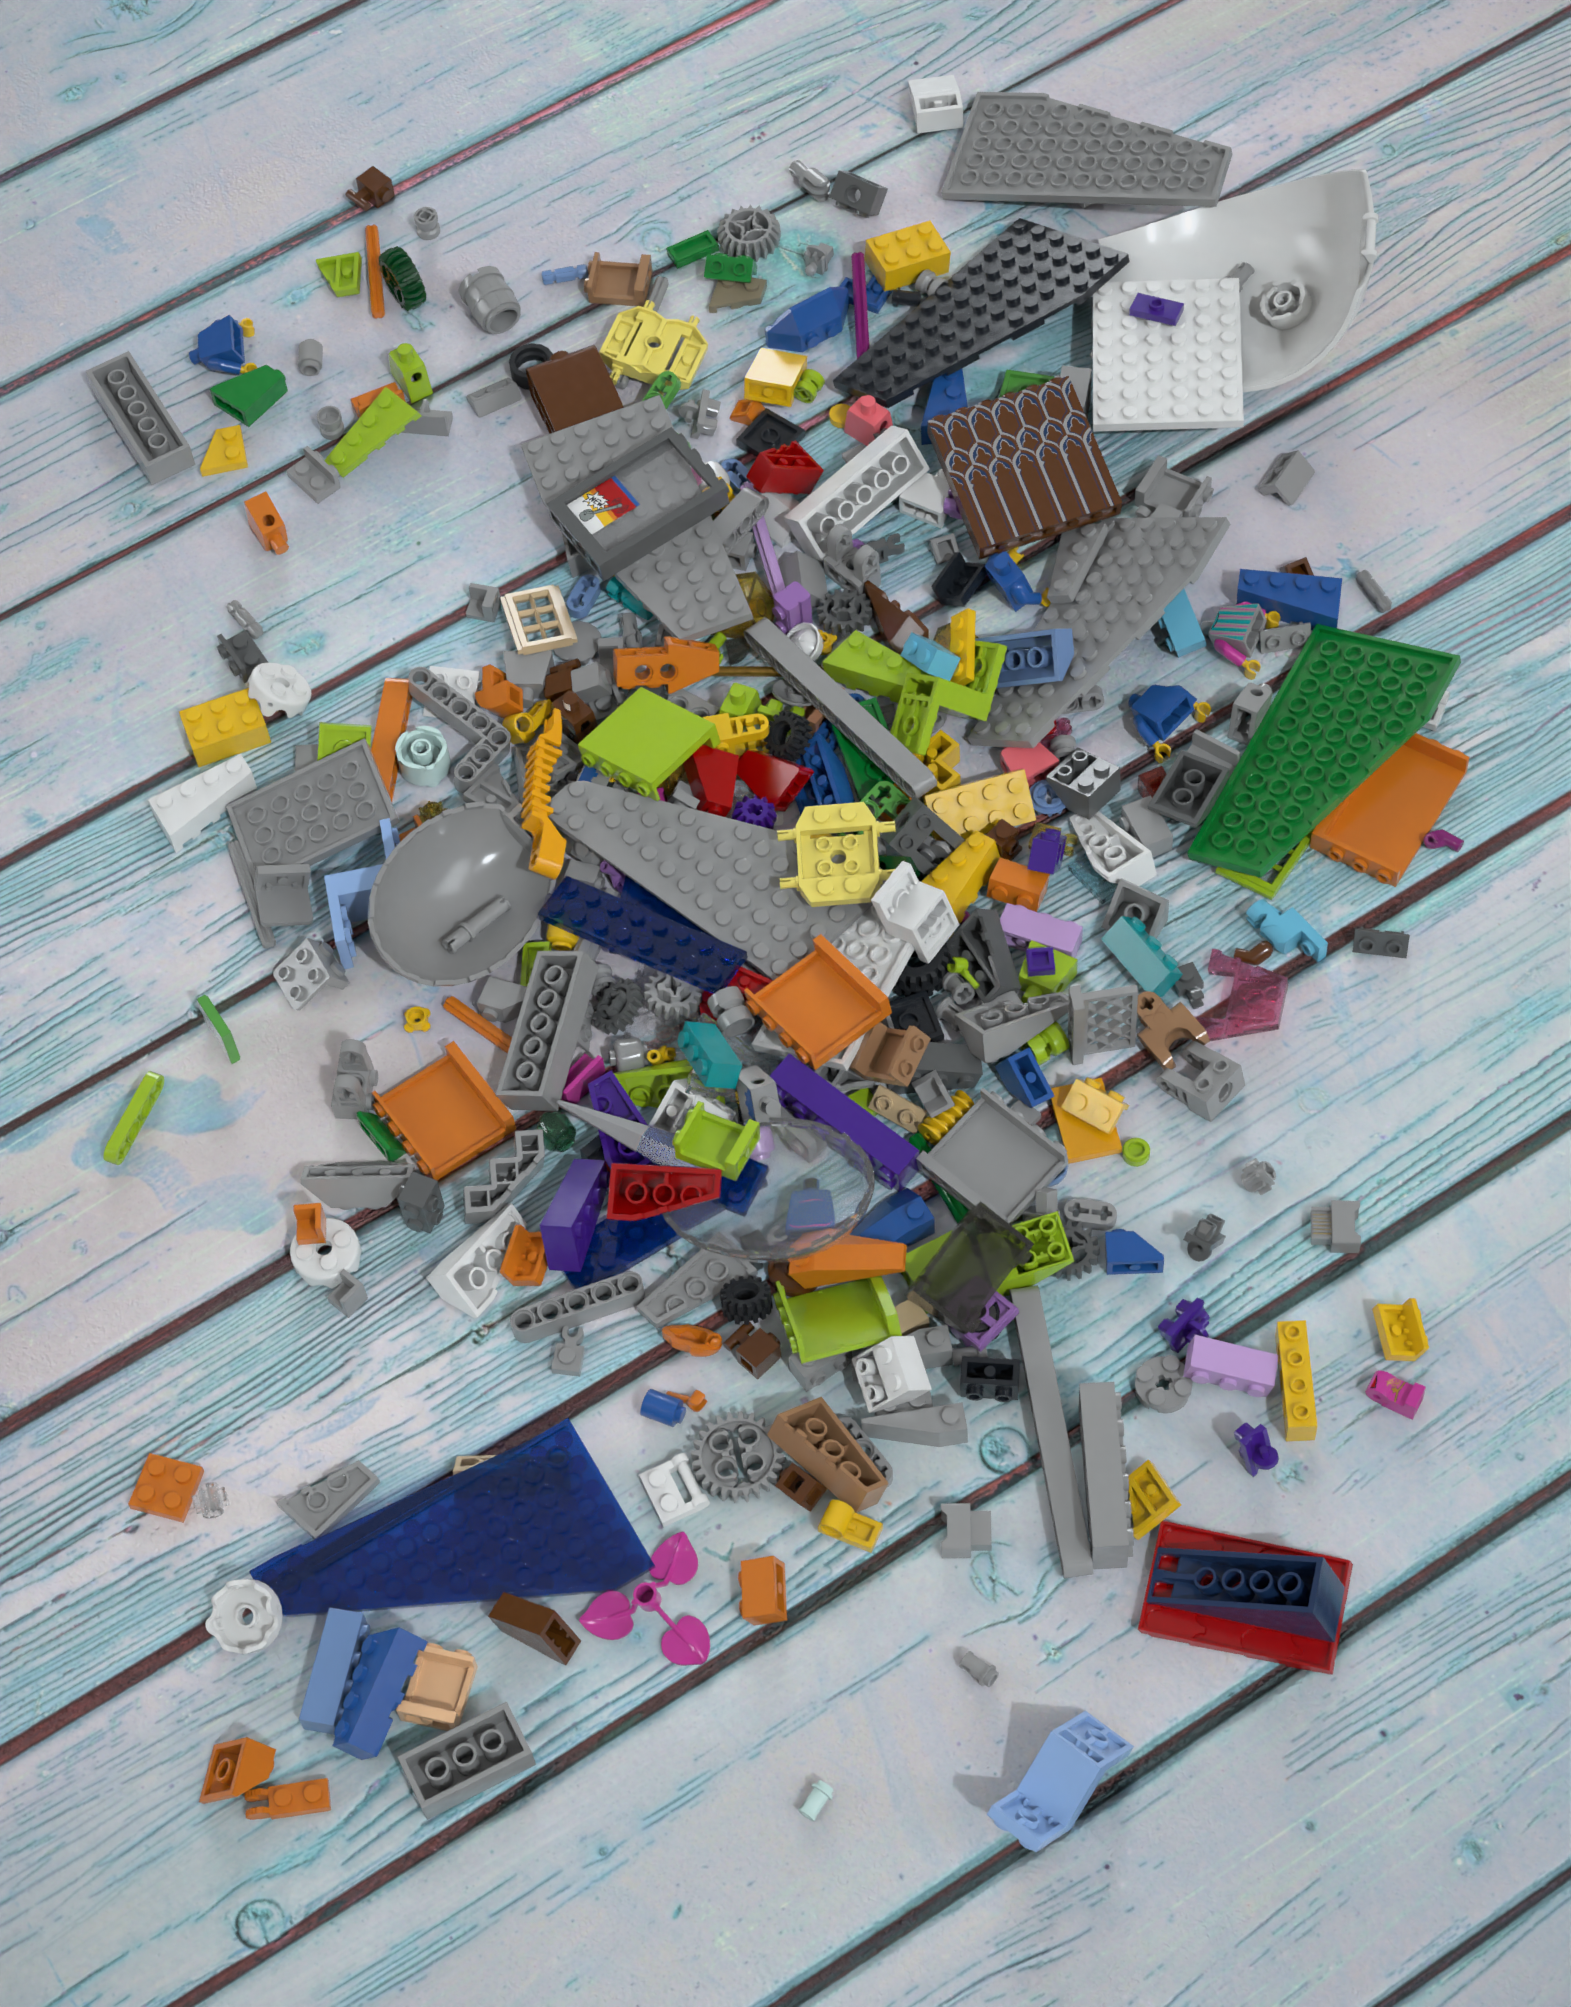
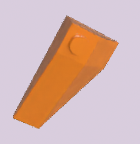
[789,1232,907,1289]

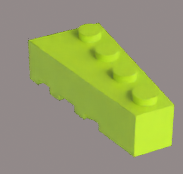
[822,630,933,703]

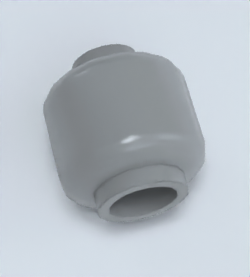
[608,1038,649,1072]

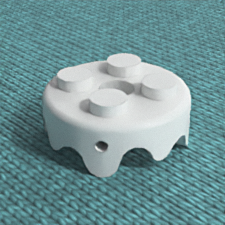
[245,663,312,718]
[290,1218,362,1289]
[205,1579,283,1654]

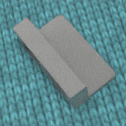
[1258,450,1315,506]
[1186,729,1240,779]

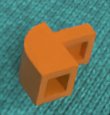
[475,664,523,718]

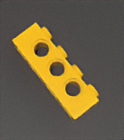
[1275,1320,1317,1442]

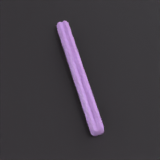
[740,482,786,600]

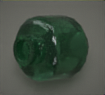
[536,1112,577,1152]

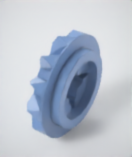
[1030,779,1067,817]

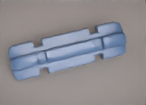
[542,264,588,285]

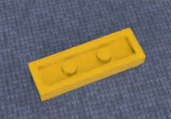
[950,608,976,686]

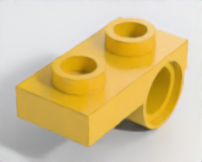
[502,699,552,744]
[818,1499,883,1553]

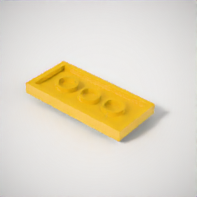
[922,769,1036,842]

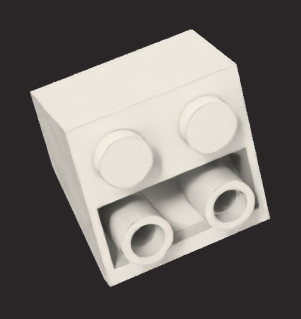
[852,1336,932,1413]

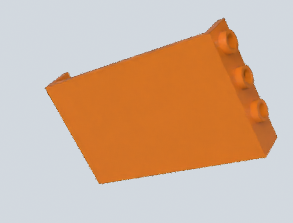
[1310,733,1470,887]

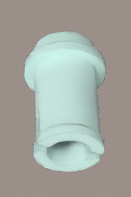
[798,1780,834,1821]

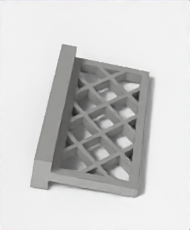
[1068,985,1138,1065]

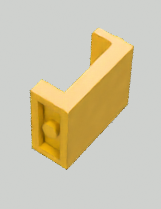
[744,348,807,407]

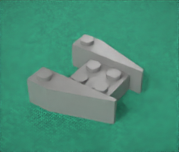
[851,1325,968,1447]

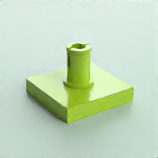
[317,722,372,761]

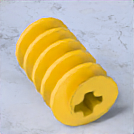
[917,1090,974,1145]

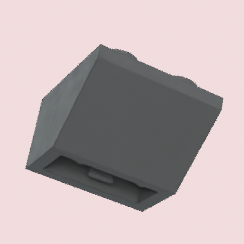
[1046,747,1121,820]

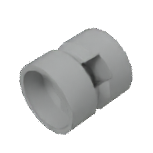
[707,986,755,1038]

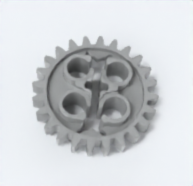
[691,1411,785,1503]

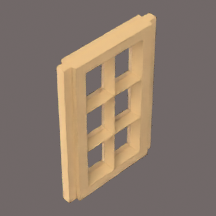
[500,584,578,655]

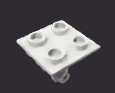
[423,666,481,718]

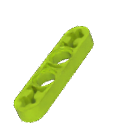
[103,1071,164,1165]

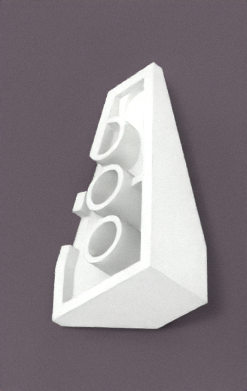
[1069,811,1157,886]

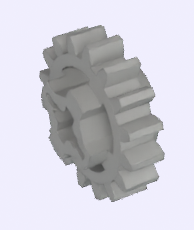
[644,968,702,1020]

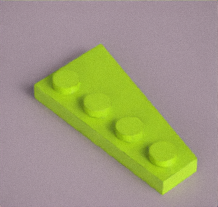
[324,387,422,478]

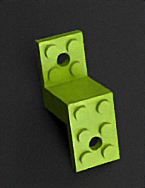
[890,640,1007,756]

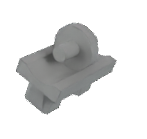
[679,389,721,439]

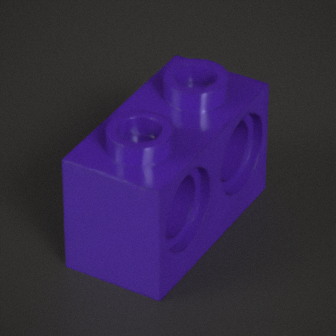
[1027,828,1067,874]

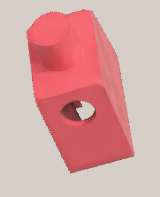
[844,395,893,446]
[1000,742,1059,790]

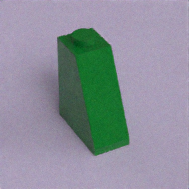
[210,364,288,427]

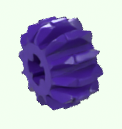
[732,794,777,830]

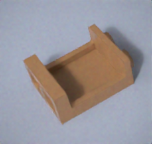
[584,252,653,307]
[849,1022,931,1087]

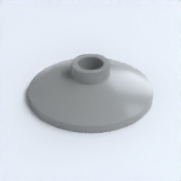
[772,679,812,707]

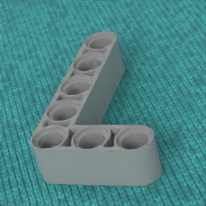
[409,667,511,793]

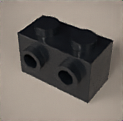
[960,1356,1020,1402]

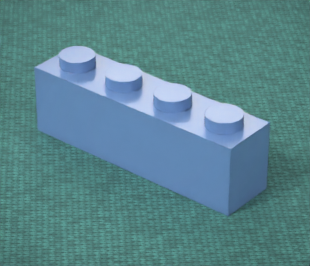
[299,1608,370,1735]

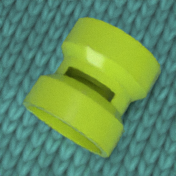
[794,369,825,404]

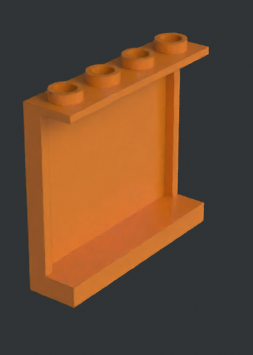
[744,934,892,1070]
[372,1041,516,1180]

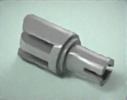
[789,160,830,202]

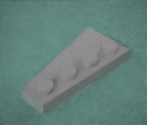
[1047,523,1109,604]
[637,1234,758,1329]

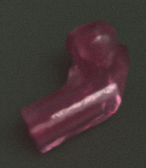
[1040,718,1072,748]

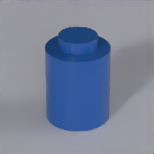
[640,1389,686,1427]

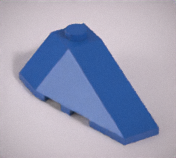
[849,1188,935,1247]

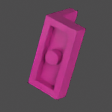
[561,1054,606,1104]

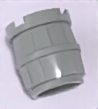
[458,266,521,334]

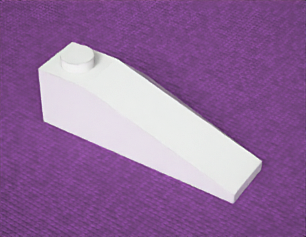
[426,1203,527,1318]

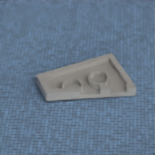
[276,1460,380,1543]

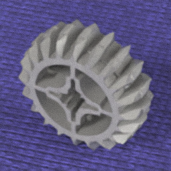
[717,204,781,262]

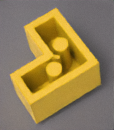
[913,730,961,794]

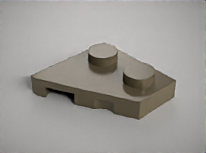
[709,277,767,313]

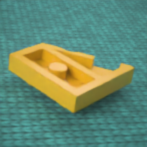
[200,425,248,477]

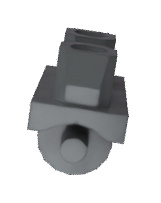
[1183,1213,1226,1262]

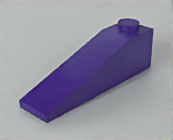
[588,1071,671,1169]

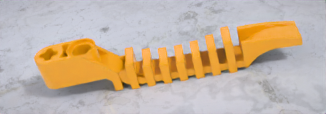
[521,708,566,880]

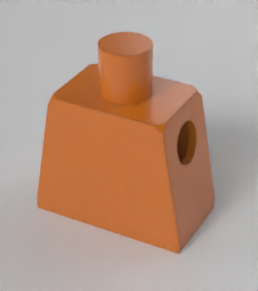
[244,491,289,555]

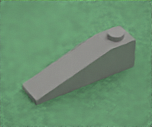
[954,992,1069,1063]

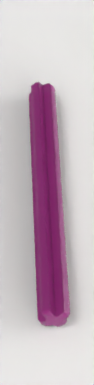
[851,252,869,359]

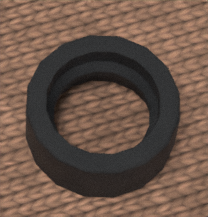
[509,343,553,390]

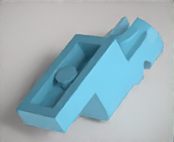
[1246,899,1328,962]

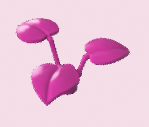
[579,1531,710,1666]

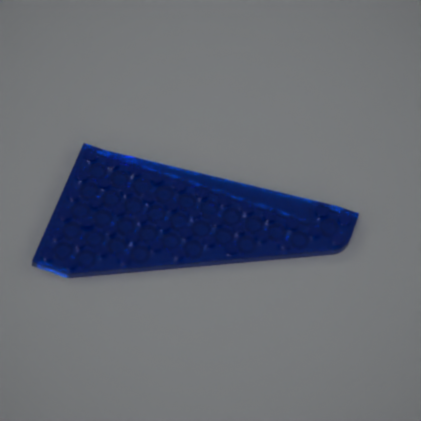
[249,1418,656,1617]

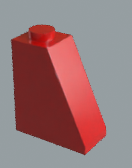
[683,745,739,817]
[737,749,814,812]

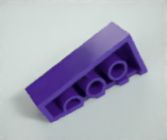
[540,1159,610,1272]

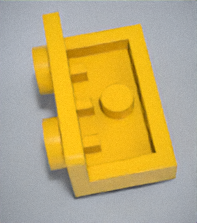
[1061,1077,1130,1134]
[1372,1298,1429,1361]

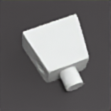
[899,469,950,529]

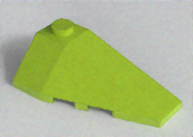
[613,1059,726,1108]

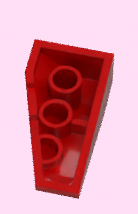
[606,1163,722,1221]

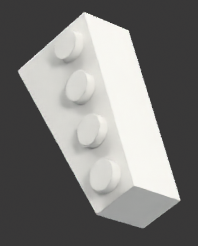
[148,754,257,853]

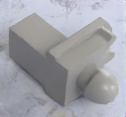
[804,243,834,276]
[1022,1187,1060,1222]

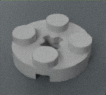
[1135,1355,1193,1414]

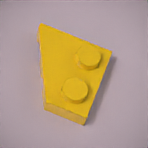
[1128,1460,1181,1540]

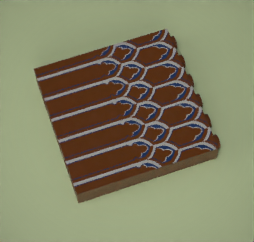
[927,376,1122,560]

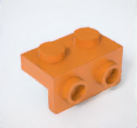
[500,1225,548,1286]

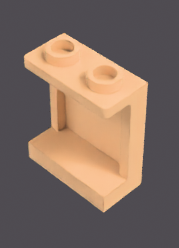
[396,1643,478,1731]

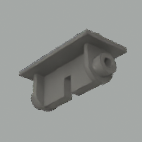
[1352,926,1410,958]

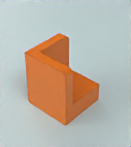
[293,1203,326,1245]

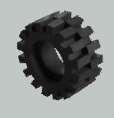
[764,711,813,761]
[720,1275,773,1325]

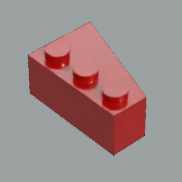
[746,440,824,495]

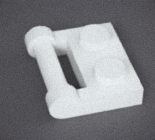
[639,1453,710,1527]

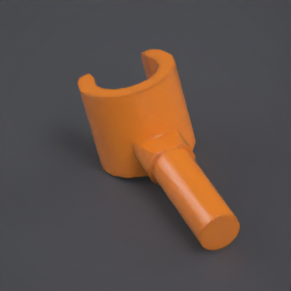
[666,1390,708,1412]

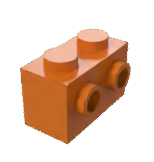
[986,858,1050,912]
[738,1556,787,1626]

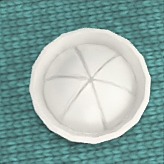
[786,622,823,661]

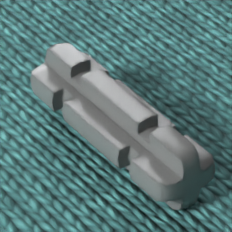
[1356,570,1392,613]
[227,600,264,639]

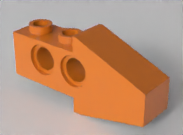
[613,636,719,694]

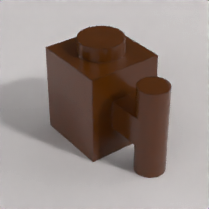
[345,166,395,211]
[544,658,581,702]
[723,1321,782,1380]

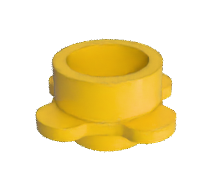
[818,630,837,655]
[404,1006,431,1033]

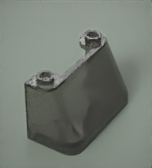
[904,1201,1034,1335]

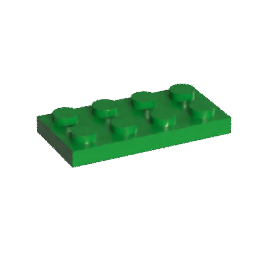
[828,697,895,802]

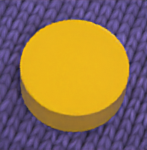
[829,404,851,428]

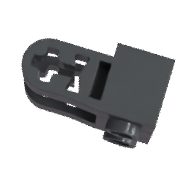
[880,796,965,877]

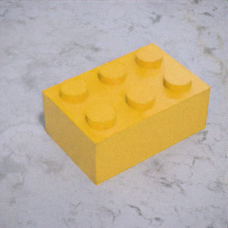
[864,220,951,291]
[178,688,272,767]

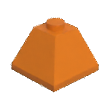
[199,1737,276,1804]

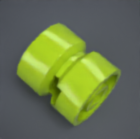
[1020,1021,1070,1066]

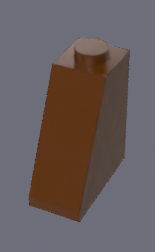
[488,1592,581,1665]

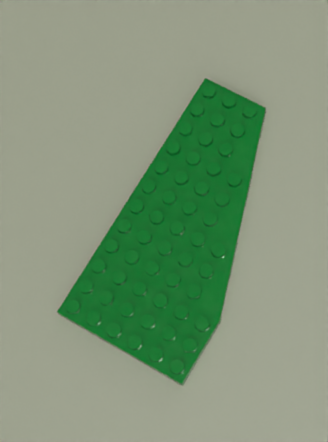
[1187,624,1461,878]

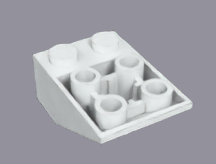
[908,75,963,133]

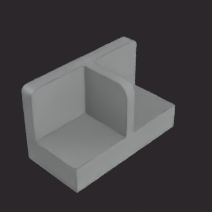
[401,399,453,437]

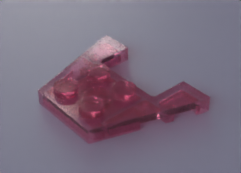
[1197,949,1289,1041]

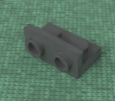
[217,630,269,683]

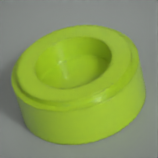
[1122,1138,1150,1167]

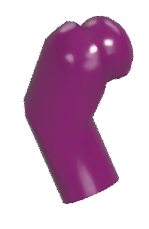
[1424,829,1464,852]

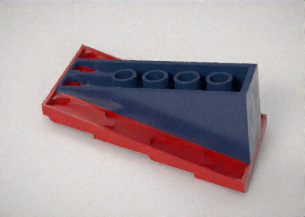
[1138,1521,1353,1675]

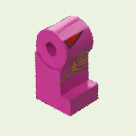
[1365,1370,1426,1420]

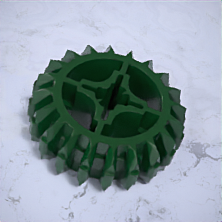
[379,246,426,311]

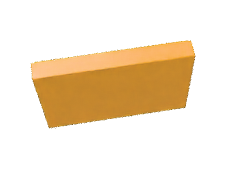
[1050,1078,1122,1164]

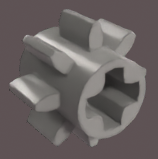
[1241,1158,1276,1195]

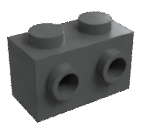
[397,1171,445,1233]

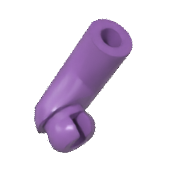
[600,860,630,893]

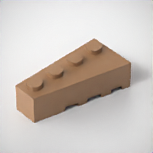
[767,1397,889,1513]

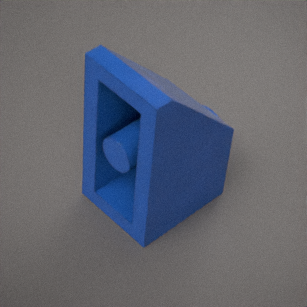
[995,1048,1054,1108]
[1105,1229,1164,1275]

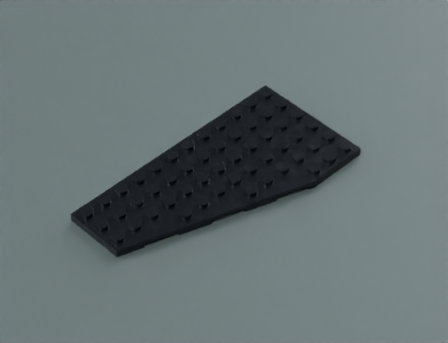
[833,218,1130,408]

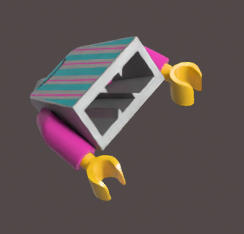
[1201,601,1281,680]

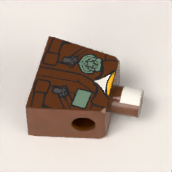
[551,690,598,745]

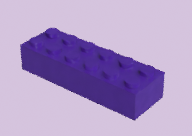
[770,1053,919,1192]

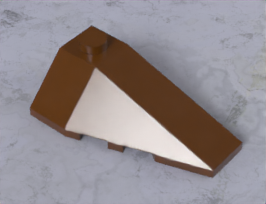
[864,580,929,655]

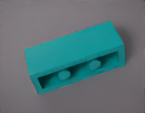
[1101,916,1183,997]
[678,1021,743,1089]

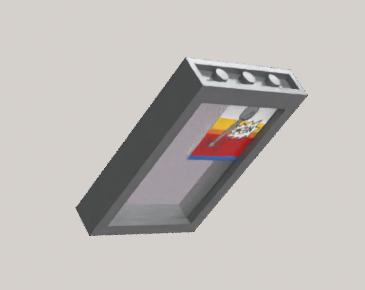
[546,427,730,581]

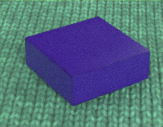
[1026,947,1055,977]

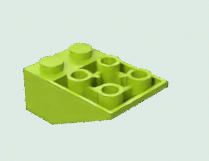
[977,1211,1074,1297]

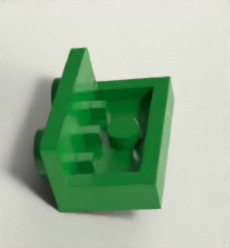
[704,253,757,283]

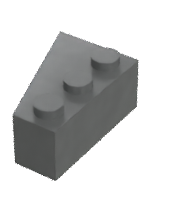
[946,908,1021,1003]
[887,1042,983,1094]

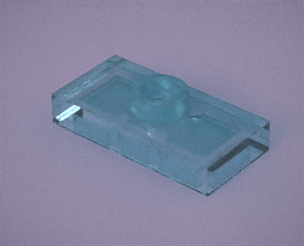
[1068,853,1118,904]

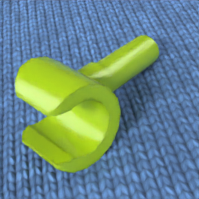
[947,957,980,989]

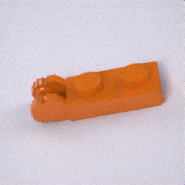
[244,1778,331,1820]

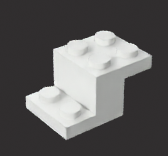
[871,861,960,964]

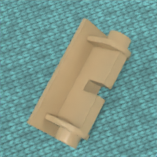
[868,1084,928,1134]

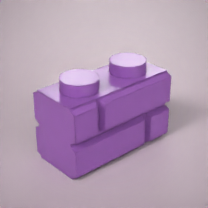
[772,581,813,635]

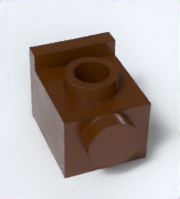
[986,819,1022,861]
[775,1462,827,1512]

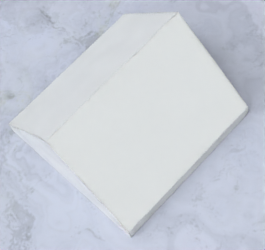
[761,492,799,548]

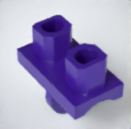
[1158,1297,1210,1353]
[1234,1422,1279,1477]

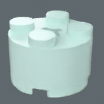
[395,726,451,787]

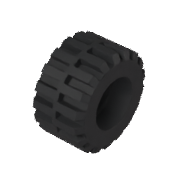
[893,943,949,997]

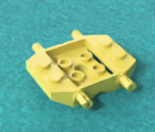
[599,300,708,396]
[777,802,896,907]

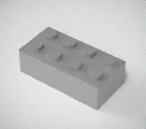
[397,1702,536,1820]

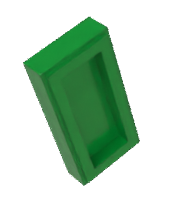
[666,230,719,269]

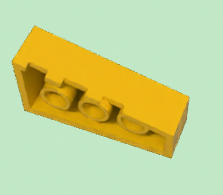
[921,830,1000,939]

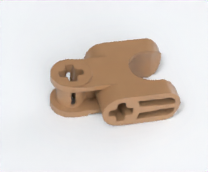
[1136,991,1210,1070]

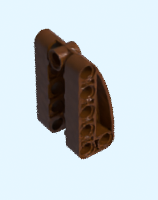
[526,345,624,434]

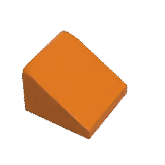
[730,399,765,426]

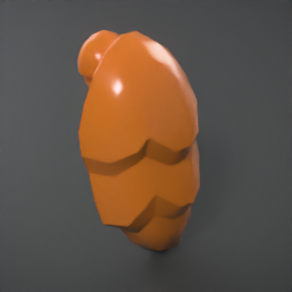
[662,1324,722,1357]

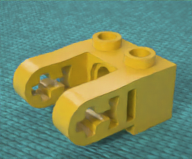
[703,713,770,757]

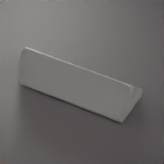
[466,378,522,417]

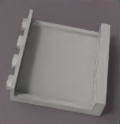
[916,1088,1068,1231]

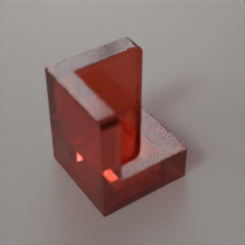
[1138,766,1167,798]

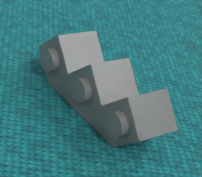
[463,1129,545,1224]

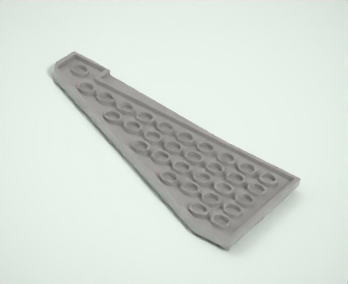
[546,781,887,981]

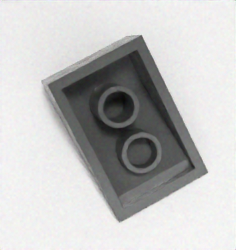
[1148,750,1229,828]

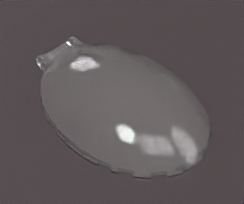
[662,1118,875,1263]

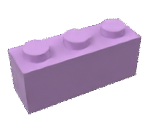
[1000,903,1083,958]
[1183,1335,1279,1397]

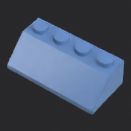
[975,628,1074,688]

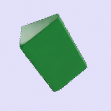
[356,1111,406,1161]

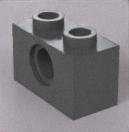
[829,170,888,218]

